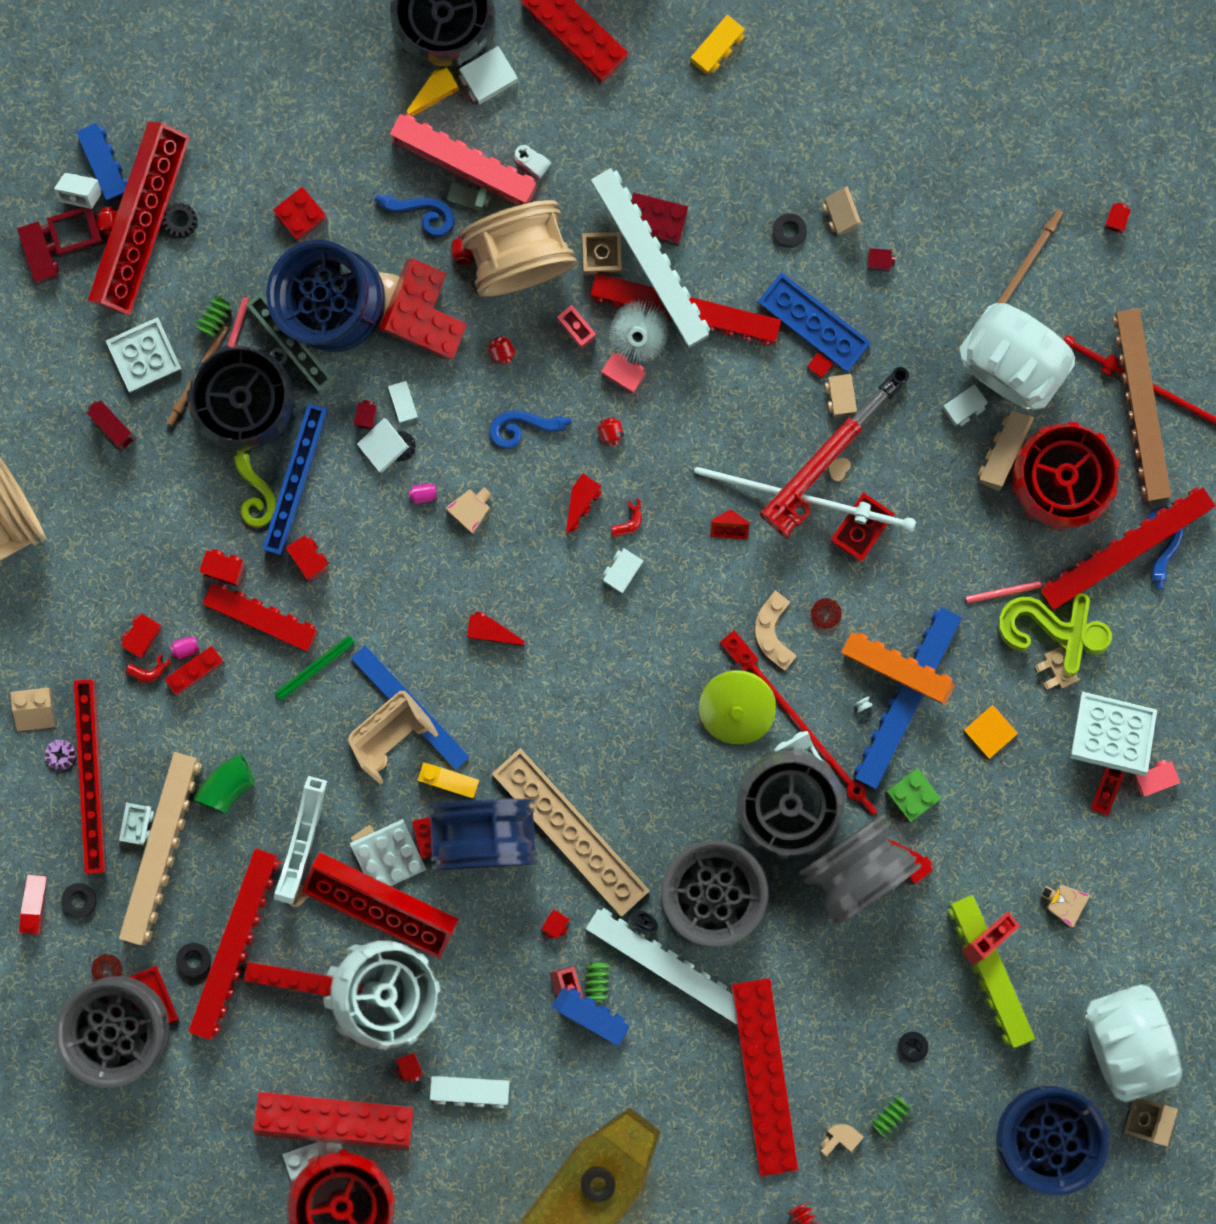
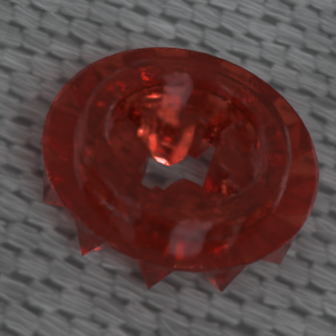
[811,598,842,629]
[91,954,123,981]

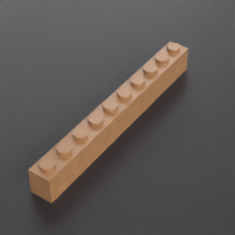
[1112,308,1171,501]

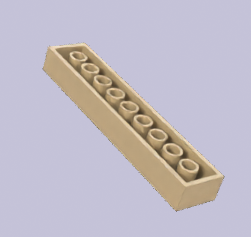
[119,752,202,945]

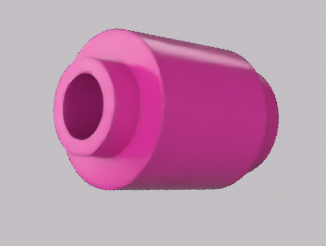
[409,483,437,505]
[170,636,200,660]

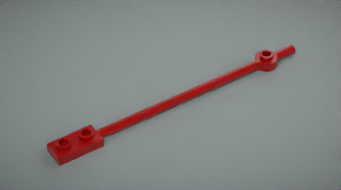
[719,630,877,815]

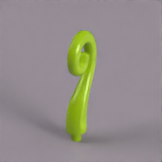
[234,451,277,528]

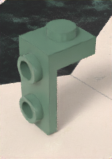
[447,183,491,212]

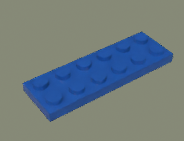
[757,272,871,373]

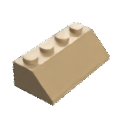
[977,411,1034,492]

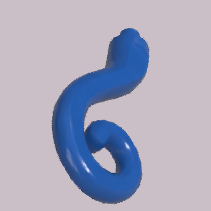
[374,194,455,237]
[489,410,572,449]
[1148,506,1184,589]

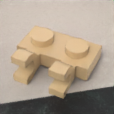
[1034,646,1079,690]

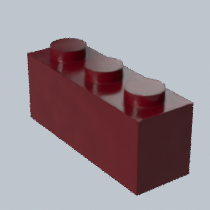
[17,221,60,285]

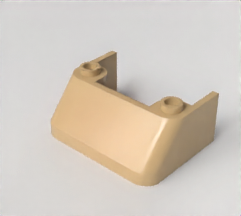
[348,691,438,785]

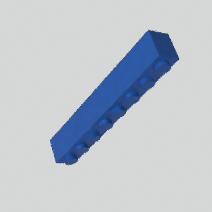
[262,403,328,557]

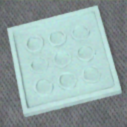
[1070,692,1157,776]

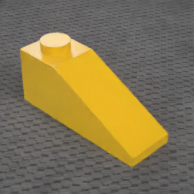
[407,67,459,116]
[417,762,479,799]

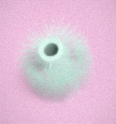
[609,299,670,364]

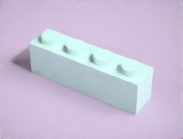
[430,1076,510,1108]

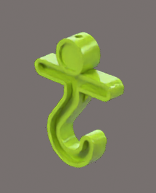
[998,593,1112,677]

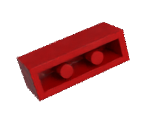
[165,646,225,696]

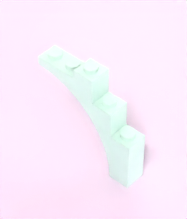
[274,776,327,904]

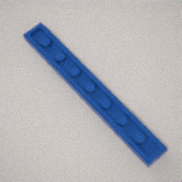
[351,646,470,770]

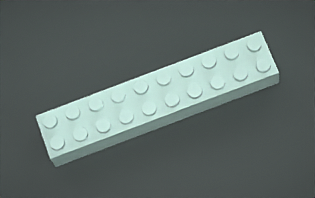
[591,168,710,348]

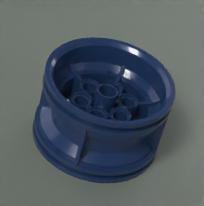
[266,240,386,352]
[429,799,537,870]
[996,1086,1109,1195]

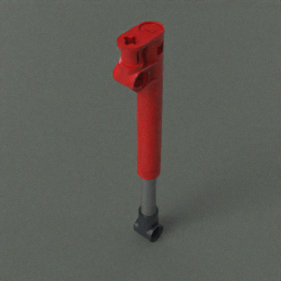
[760,367,909,539]

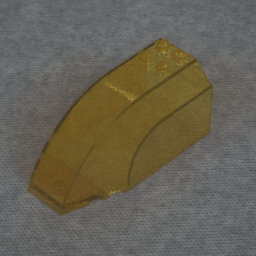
[517,1107,661,1224]

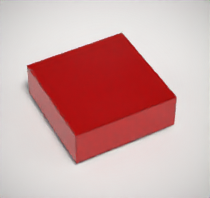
[807,352,834,379]

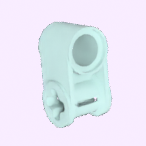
[515,145,551,179]

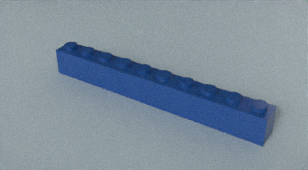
[853,607,962,790]

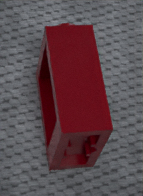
[45,207,104,257]
[87,400,136,451]

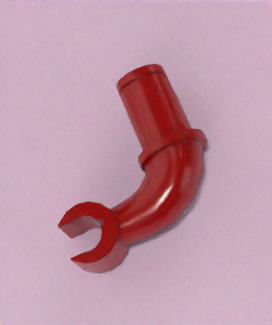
[611,497,642,537]
[125,654,170,684]

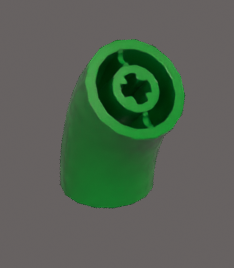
[193,753,255,815]

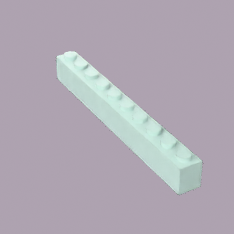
[586,908,737,1024]

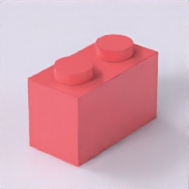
[557,305,596,349]
[601,353,646,394]
[1134,760,1180,797]

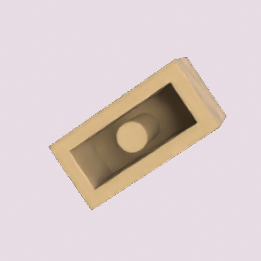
[825,374,857,417]

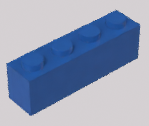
[76,122,128,203]
[552,987,630,1046]

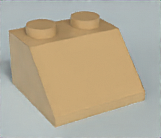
[822,186,861,236]
[10,688,56,731]
[1124,1098,1178,1146]

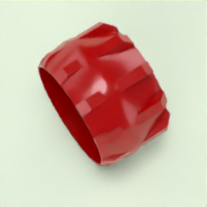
[1011,421,1121,531]
[287,1149,395,1224]

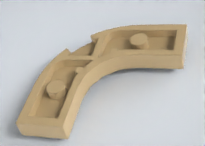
[755,590,797,671]

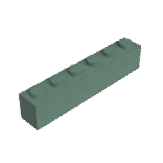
[246,292,335,395]

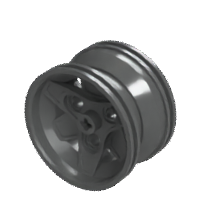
[798,813,921,926]

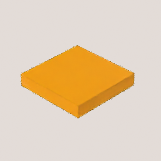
[963,705,1018,759]

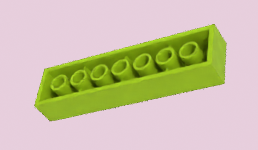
[947,895,1035,1048]

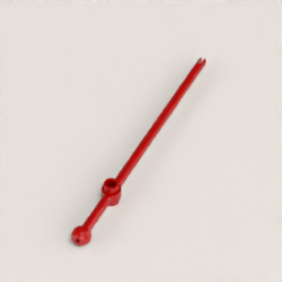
[1063,335,1216,425]

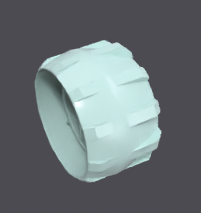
[959,303,1075,410]
[323,940,440,1050]
[1085,985,1182,1102]

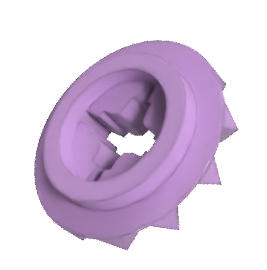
[45,740,76,770]

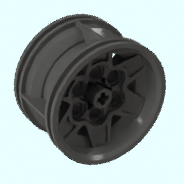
[661,840,768,946]
[55,976,170,1087]

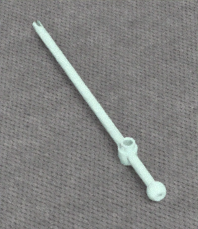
[694,467,916,533]

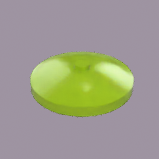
[699,670,776,744]

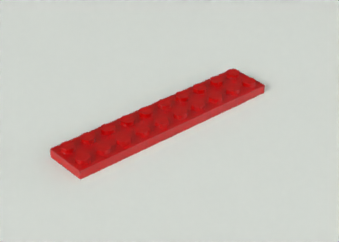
[731,978,798,1177]

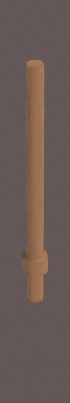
[997,209,1064,303]
[166,324,229,427]

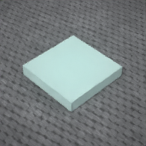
[357,418,408,473]

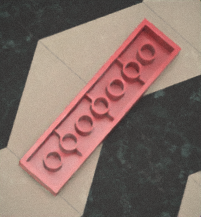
[390,114,537,206]

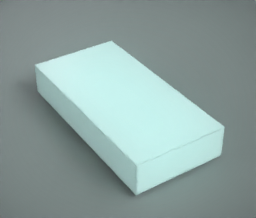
[388,381,418,423]

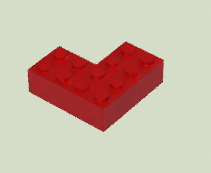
[379,258,467,359]

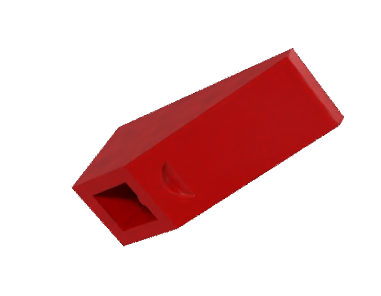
[566,473,603,535]

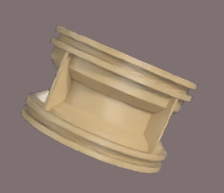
[459,200,577,297]
[0,457,46,566]

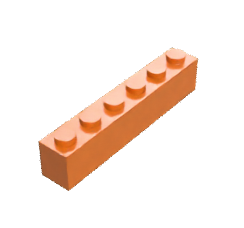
[841,632,956,706]

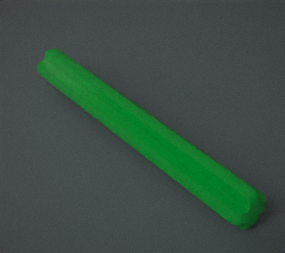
[275,636,355,700]

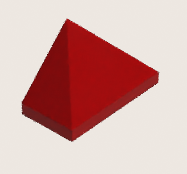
[710,510,750,539]

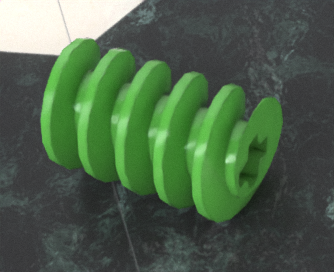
[194,294,233,337]
[584,962,610,1002]
[871,1096,913,1139]

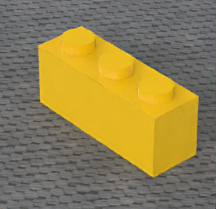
[690,15,745,76]

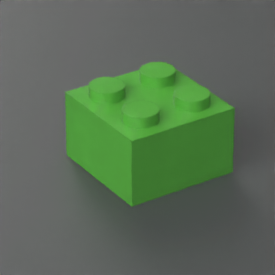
[886,768,941,822]

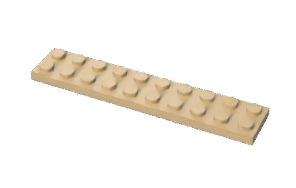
[492,748,650,917]

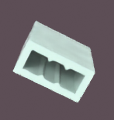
[458,46,518,105]

